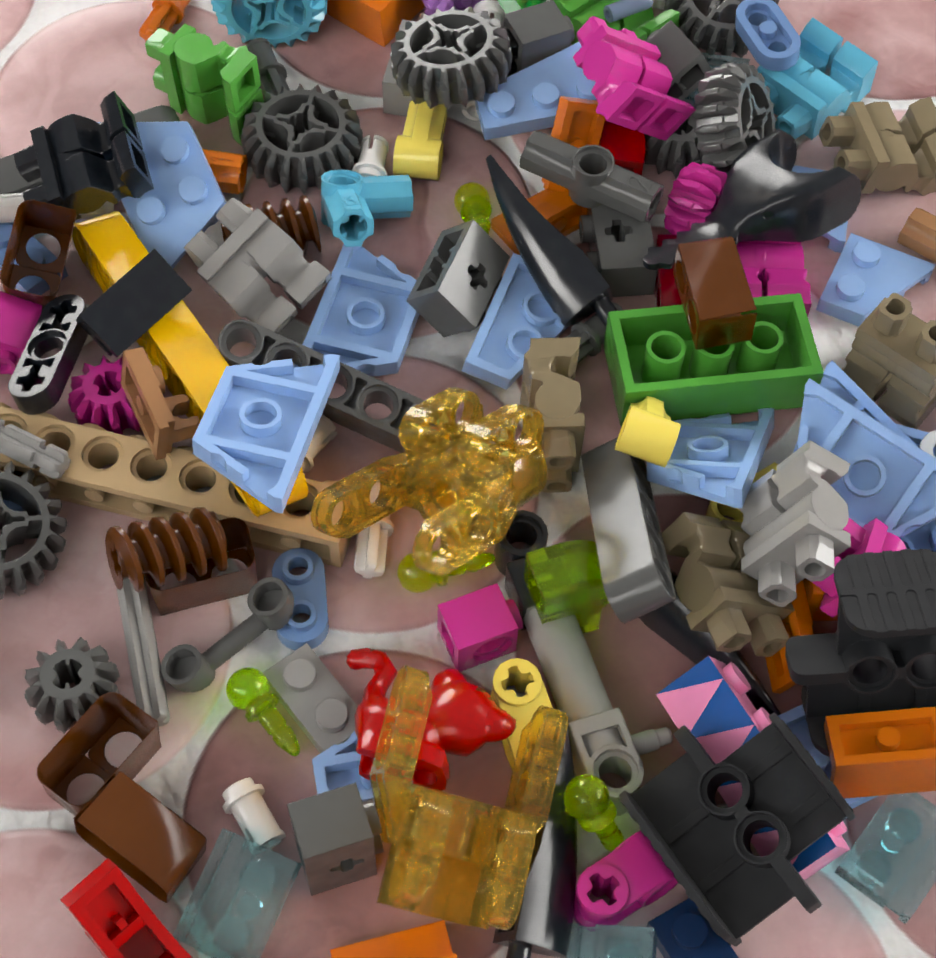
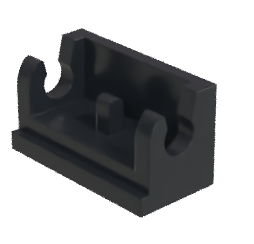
[75,249,192,358]

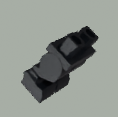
[13,91,154,221]

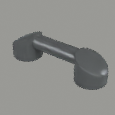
[161,577,294,692]

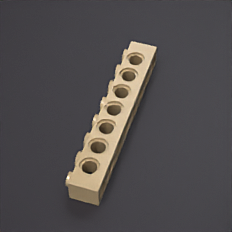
[0,402,359,568]

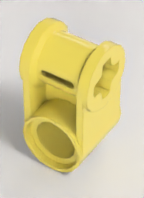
[490,658,559,773]

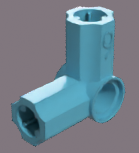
[321,169,414,247]

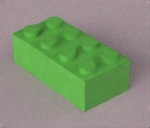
[603,293,824,426]

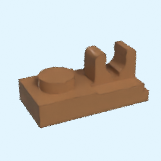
[121,347,199,461]

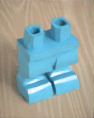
[757,17,878,140]

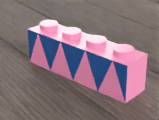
[656,656,850,881]

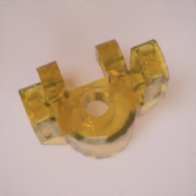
[311,387,548,576]
[370,665,568,931]

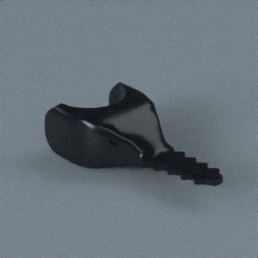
[643,129,861,270]

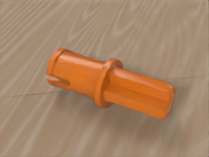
[139,0,191,42]

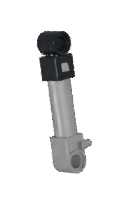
[494,510,673,817]

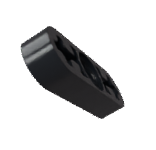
[8,294,88,415]

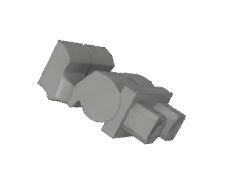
[184,197,332,334]
[738,440,851,607]

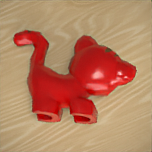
[346,648,516,792]

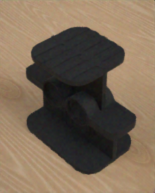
[785,549,936,757]
[619,712,856,946]

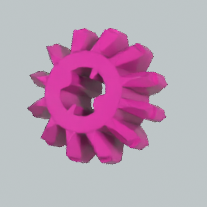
[664,162,727,235]
[68,355,140,435]

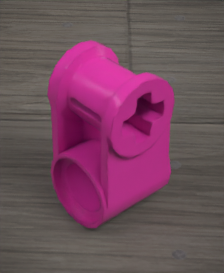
[573,830,678,933]

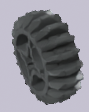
[664,0,780,61]
[390,5,512,110]
[693,62,777,176]
[241,84,363,195]
[0,461,67,600]

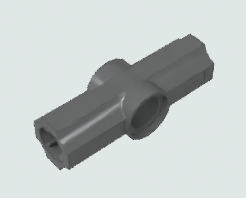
[520,130,664,223]

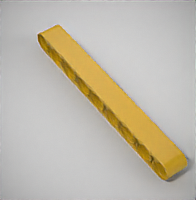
[72,211,308,517]

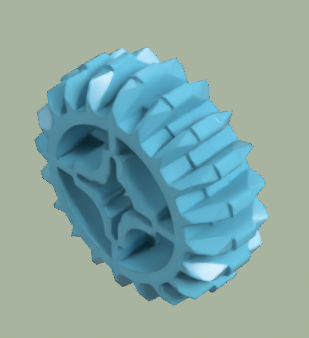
[211,0,328,48]

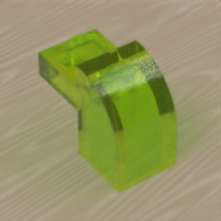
[524,540,610,634]

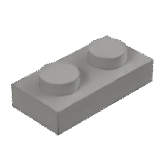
[263,643,358,753]

